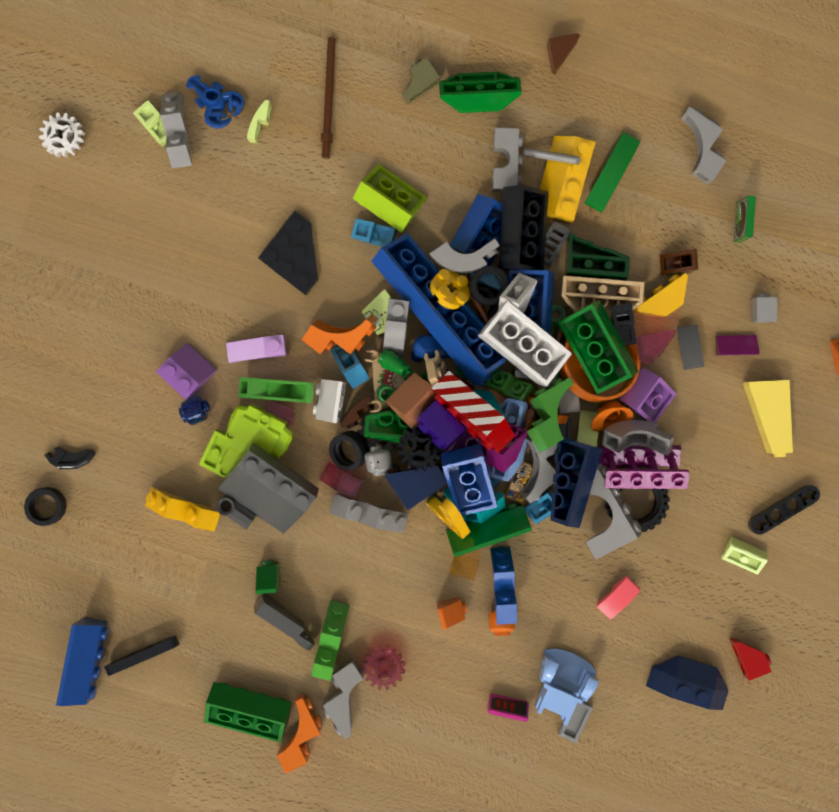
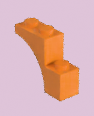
[301,314,378,355]
[277,693,323,774]

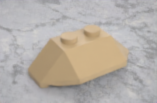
[561,276,645,322]

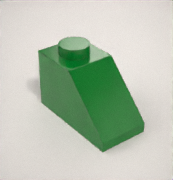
[255,559,281,594]

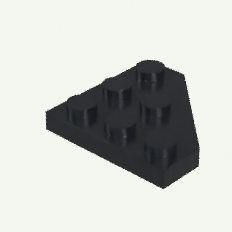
[258,211,318,295]

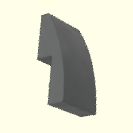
[677,324,704,370]

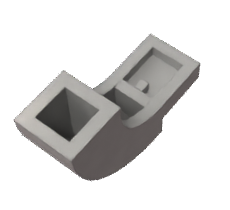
[430,239,500,273]
[383,298,409,358]
[602,420,674,456]

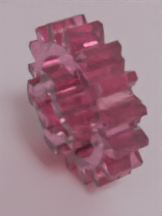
[362,645,405,690]

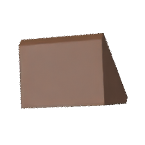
[385,373,436,430]

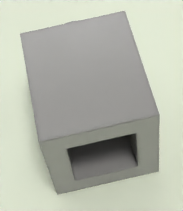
[751,294,777,323]

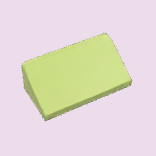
[721,537,768,575]

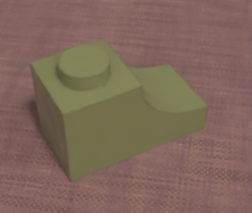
[402,57,440,105]

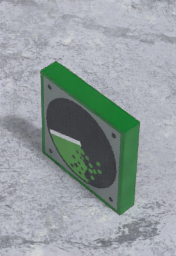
[734,195,756,243]

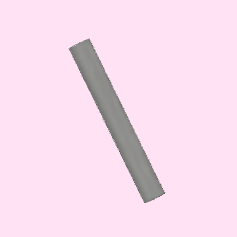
[523,148,580,165]

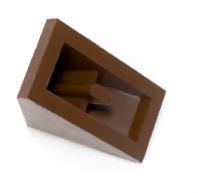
[547,33,580,75]
[660,249,698,275]

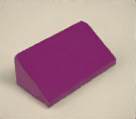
[716,335,760,356]

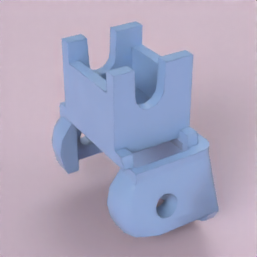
[534,648,599,726]

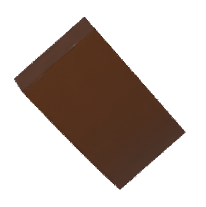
[341,395,374,430]

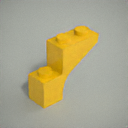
[144,487,221,532]

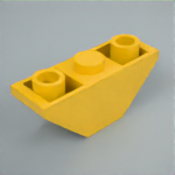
[633,273,688,318]

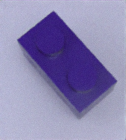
[417,400,465,451]

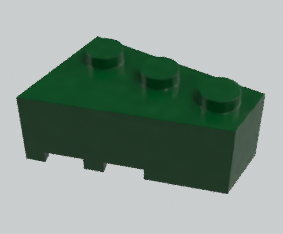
[564,233,630,281]

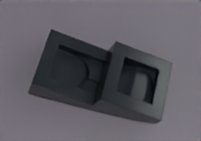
[611,303,637,346]

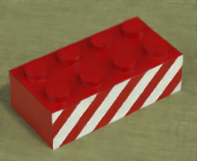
[432,371,515,454]

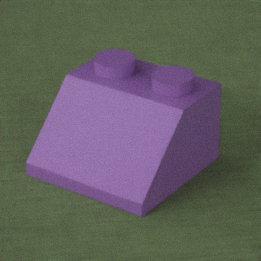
[156,343,217,400]
[619,367,676,423]

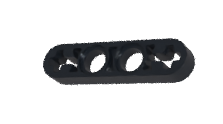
[748,485,820,535]
[104,635,180,676]

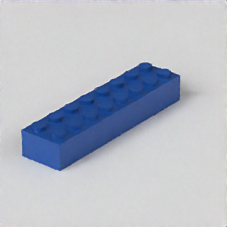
[371,233,507,386]

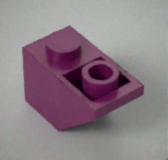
[486,423,528,472]

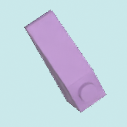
[226,335,288,363]

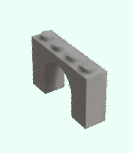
[586,463,642,559]

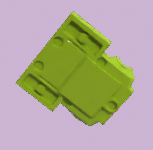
[199,403,294,478]

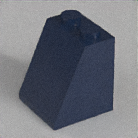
[385,463,448,510]

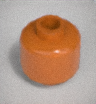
[488,611,515,636]

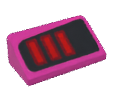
[487,694,529,722]

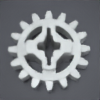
[39,112,85,158]

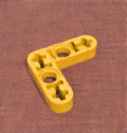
[426,496,470,539]

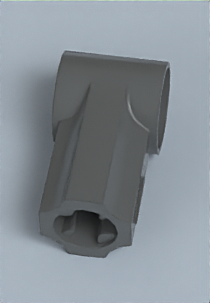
[217,495,257,530]

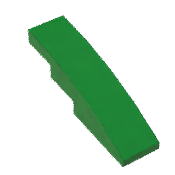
[584,132,641,213]

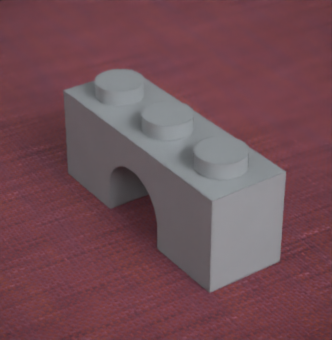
[492,128,523,192]

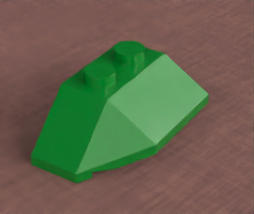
[439,71,522,113]

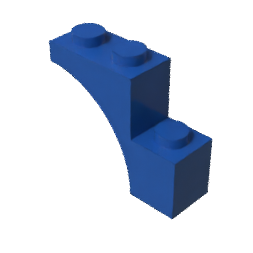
[490,547,517,625]

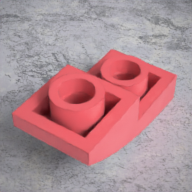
[597,575,640,620]

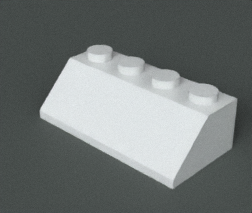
[478,301,572,387]

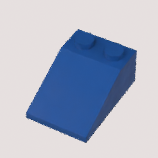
[441,443,498,516]

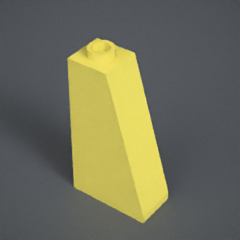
[743,380,793,457]

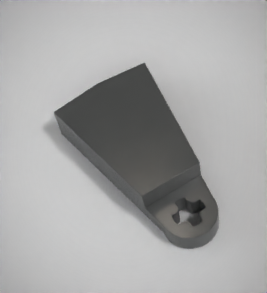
[254,593,315,651]

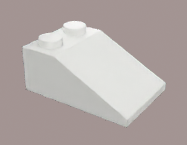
[313,379,346,423]

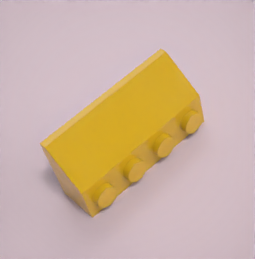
[539,136,596,224]

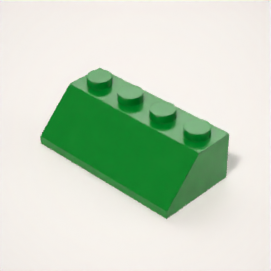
[558,300,639,394]
[446,502,533,557]
[204,682,291,743]

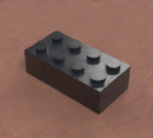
[498,185,548,270]

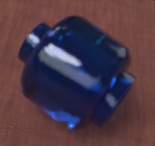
[179,396,211,425]

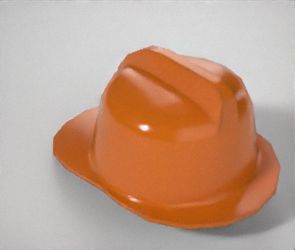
[591,401,633,432]

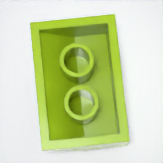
[352,164,428,233]

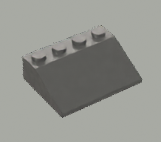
[218,442,319,534]

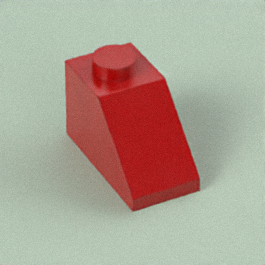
[729,638,772,681]

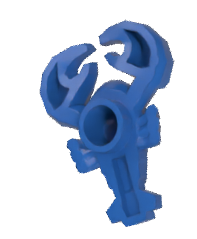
[186,75,244,129]

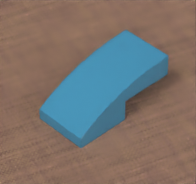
[351,218,397,247]

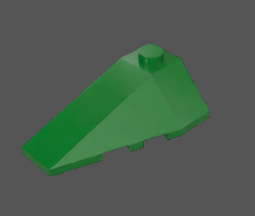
[364,411,443,449]

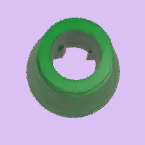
[378,349,409,376]

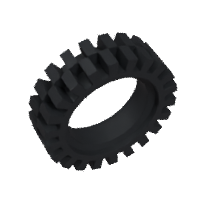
[604,488,670,532]

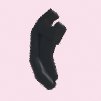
[45,447,96,470]

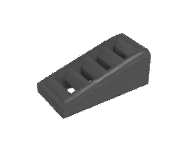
[544,221,571,268]

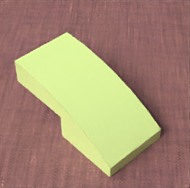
[133,100,167,147]
[247,100,272,144]
[576,410,598,447]

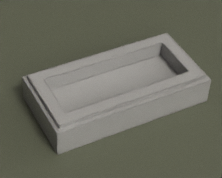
[558,701,593,744]

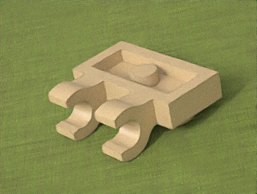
[424,350,447,386]

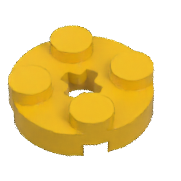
[430,269,470,309]

